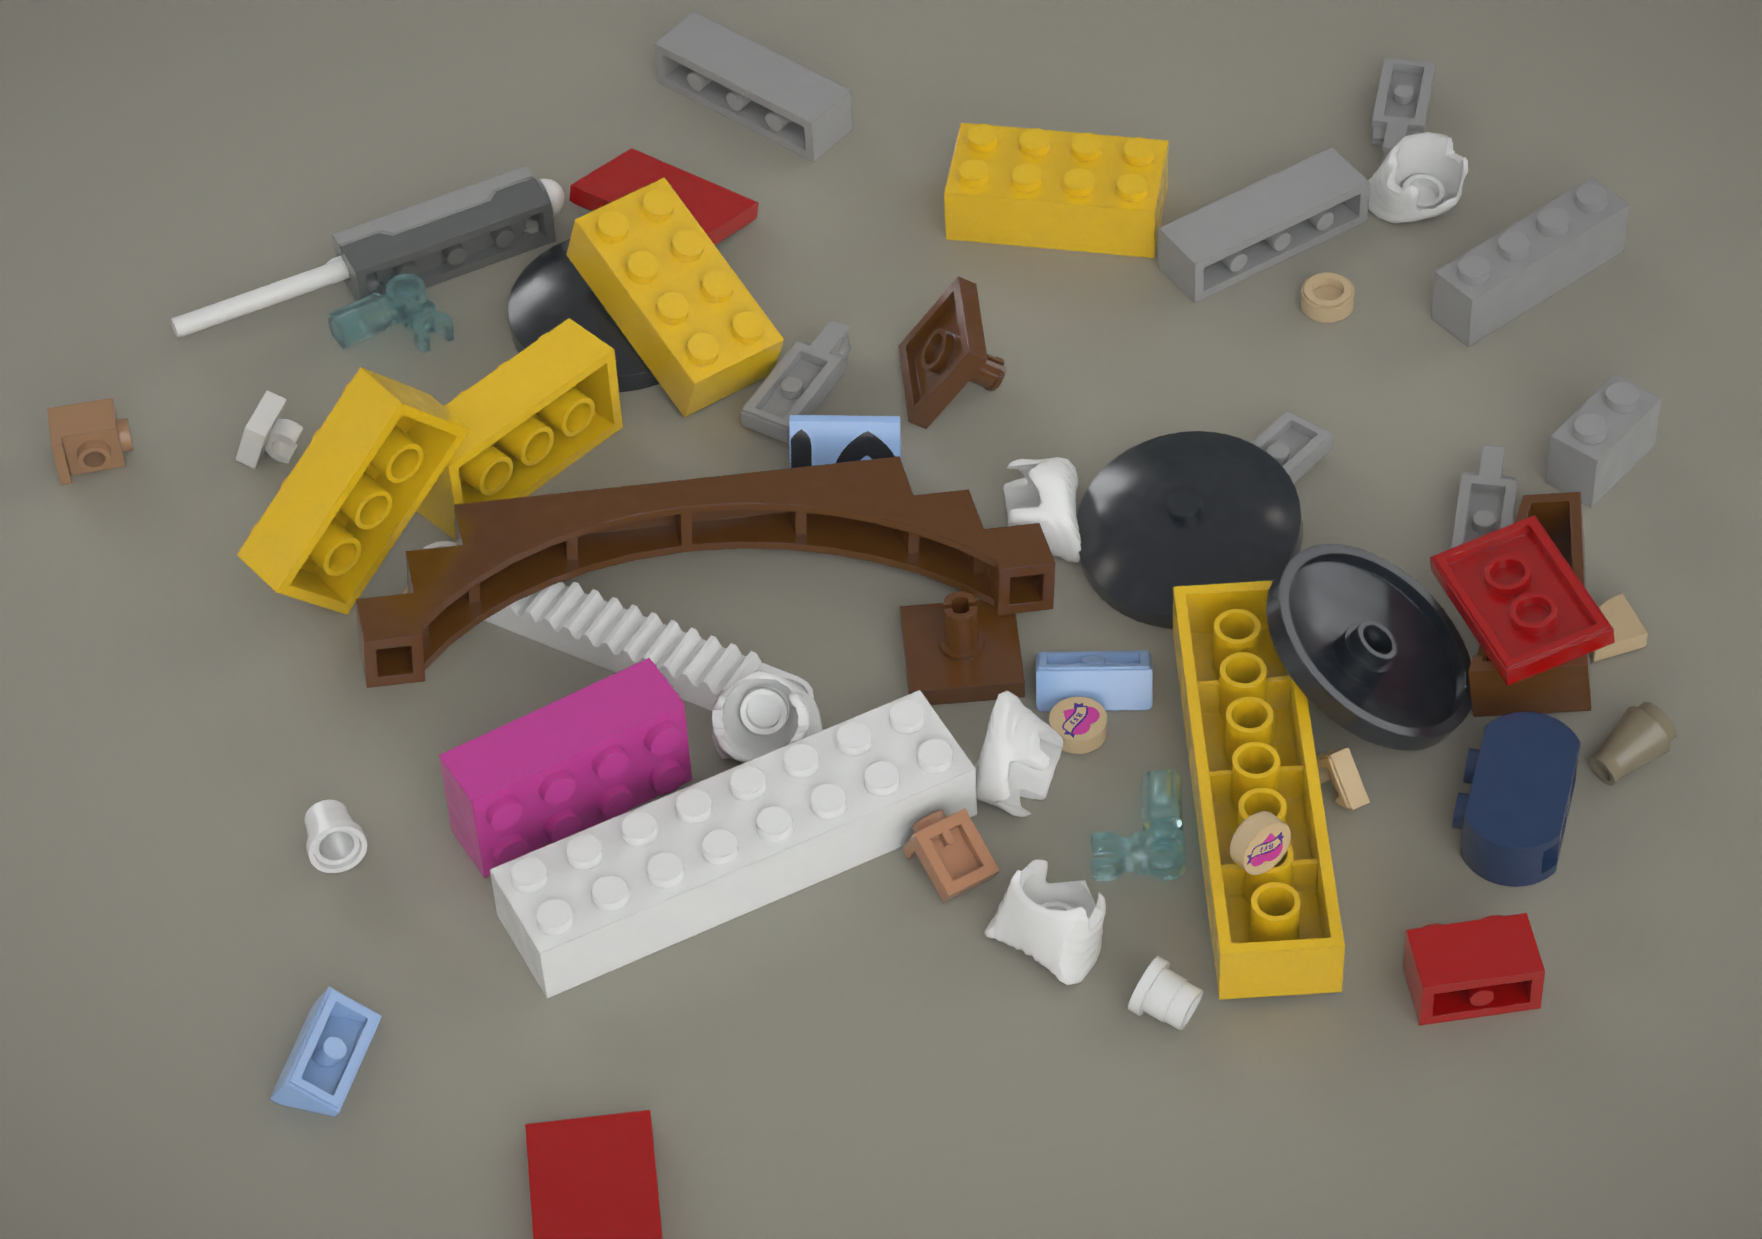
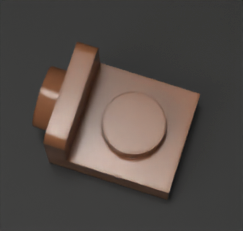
[903,809,1000,903]

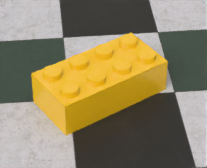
[944,122,1169,258]
[566,177,784,418]
[417,318,623,540]
[237,367,470,615]

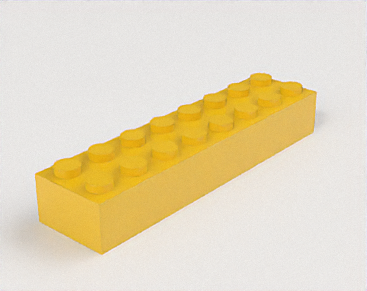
[1172,580,1345,1000]

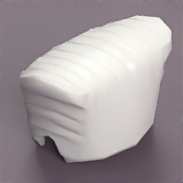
[1368,132,1469,224]
[1003,457,1081,563]
[712,670,823,763]
[974,691,1064,817]
[984,859,1106,985]

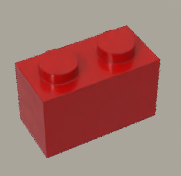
[1403,913,1545,1026]

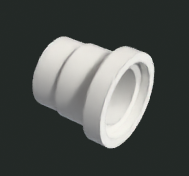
[304,800,367,873]
[1128,956,1203,1031]

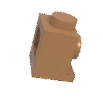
[47,398,134,485]

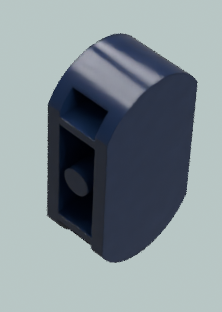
[1452,712,1581,887]

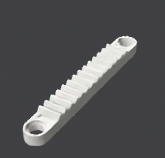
[423,541,814,711]

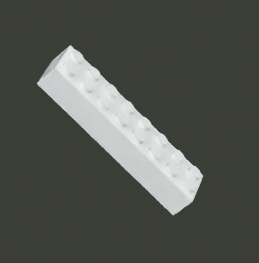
[490,690,977,998]

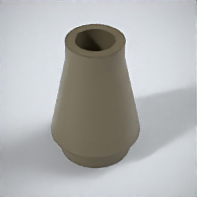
[1588,702,1676,786]

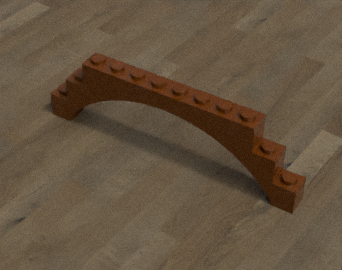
[356,456,1056,688]

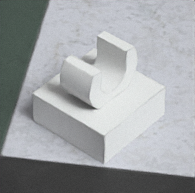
[235,390,303,469]

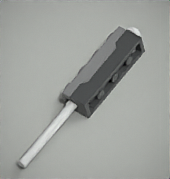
[170,166,565,339]

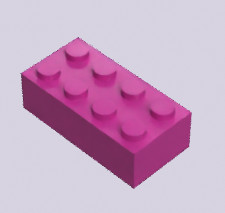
[439,658,692,878]

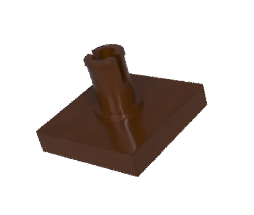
[898,276,1006,429]
[900,591,1025,705]

